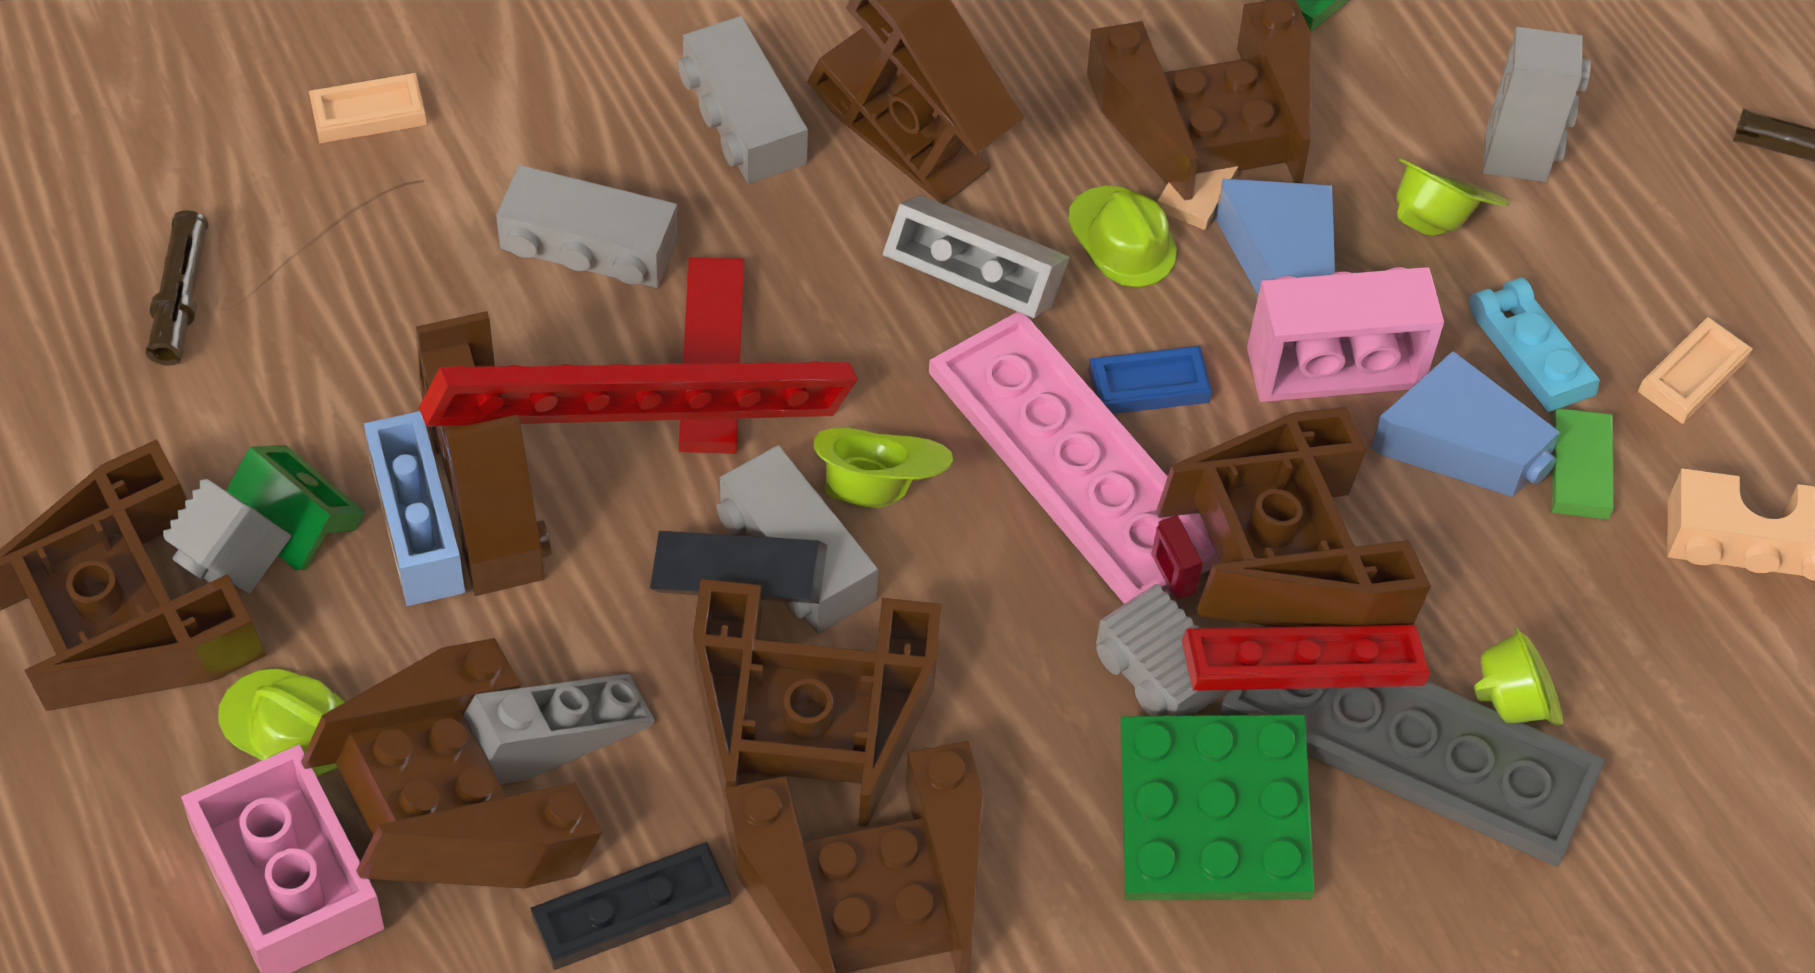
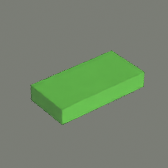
[1551,408,1613,520]

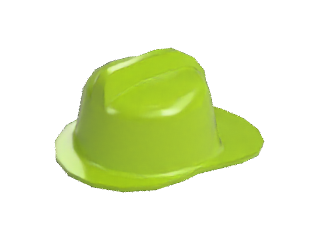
[1396,158,1510,236]
[1068,185,1177,288]
[813,428,953,508]
[1474,627,1563,726]
[218,668,345,777]

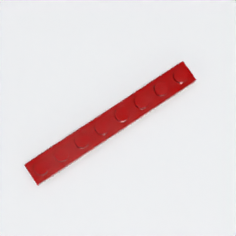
[418,361,858,426]

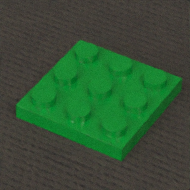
[1120,715,1314,901]

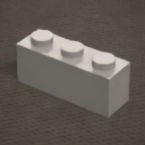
[677,16,808,184]
[1483,27,1591,182]
[496,165,678,288]
[882,195,1070,318]
[716,445,878,634]

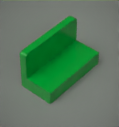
[226,445,365,570]

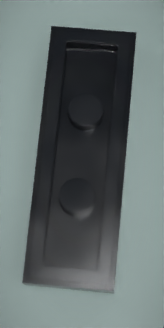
[650,531,828,604]
[530,842,731,970]

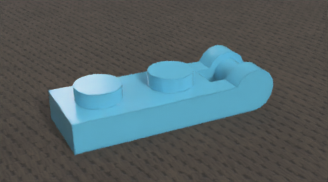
[1469,277,1600,412]

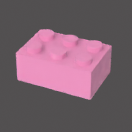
[1247,267,1444,402]
[181,744,384,973]

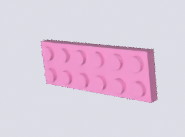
[929,311,1221,604]

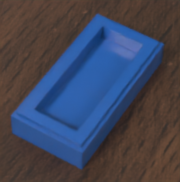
[1088,346,1212,414]

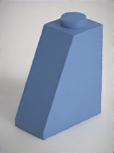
[1216,179,1335,295]
[1371,351,1560,497]

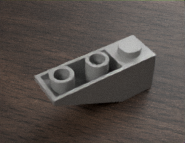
[463,674,655,785]

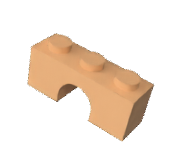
[1667,468,1815,581]

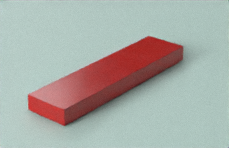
[679,257,744,454]
[1181,625,1430,691]

